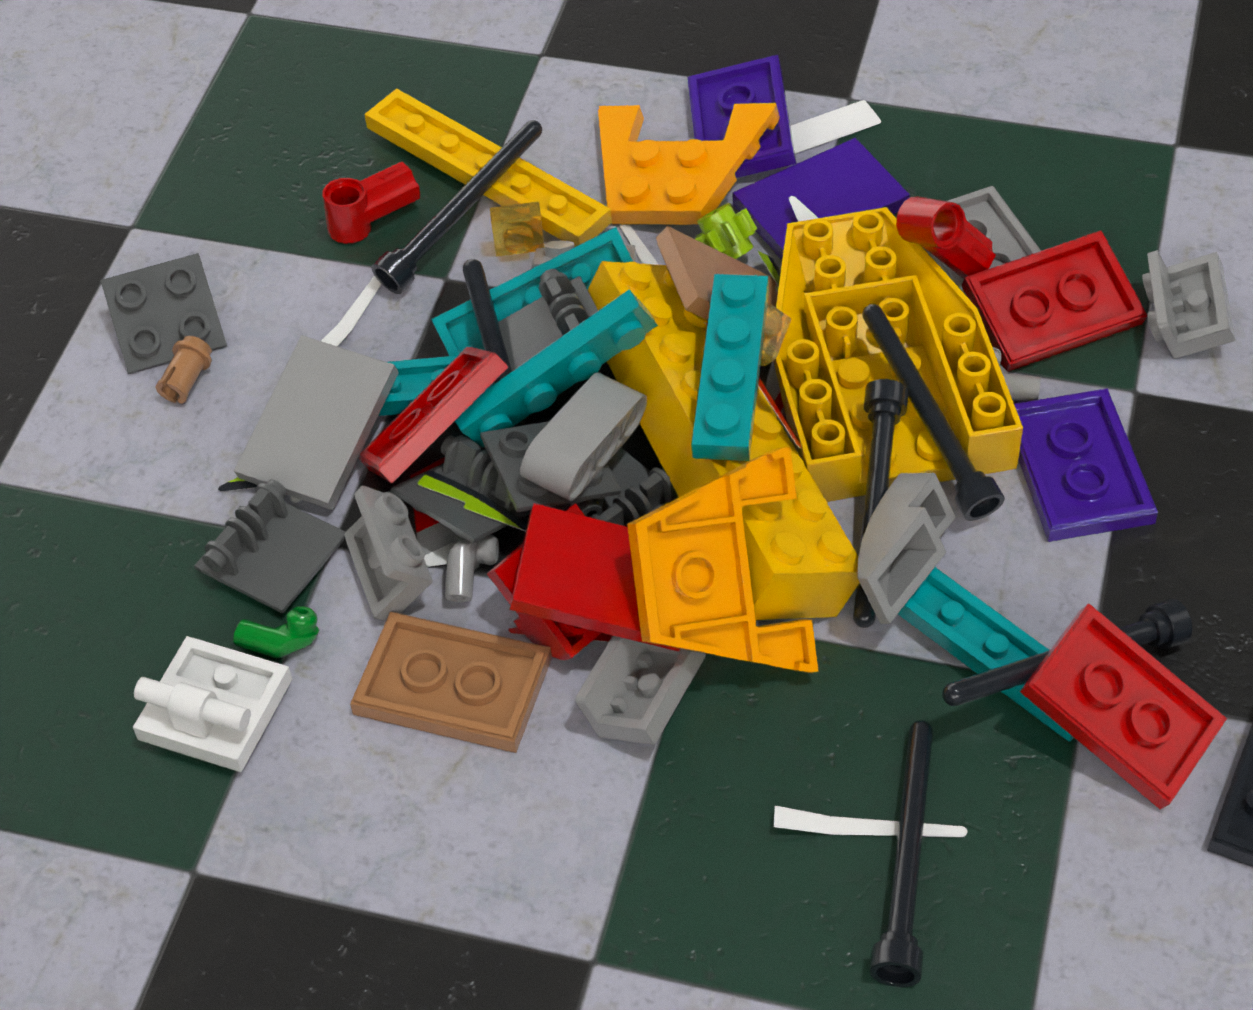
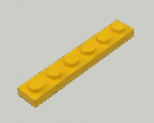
[364,89,612,247]

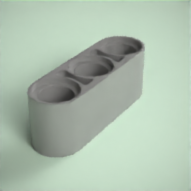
[520,372,647,501]

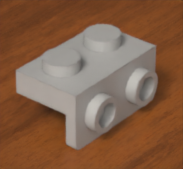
[1142,250,1236,359]
[344,486,433,621]
[575,636,706,745]

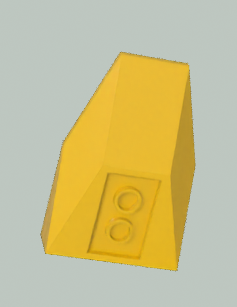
[771,207,1023,502]

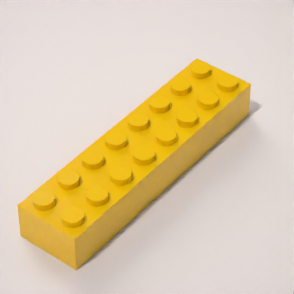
[587,261,860,620]

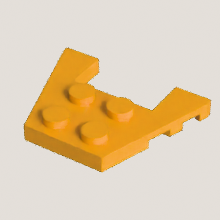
[598,103,780,225]
[627,447,818,673]

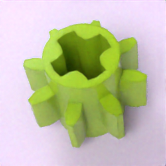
[694,203,757,259]

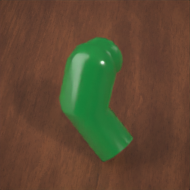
[233,606,319,658]

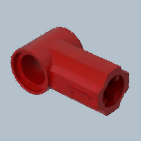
[322,161,420,244]
[896,196,996,278]

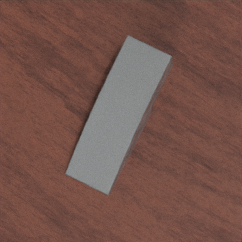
[858,473,956,624]

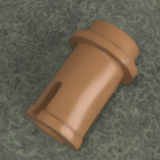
[155,336,212,404]

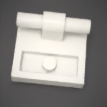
[133,636,292,772]

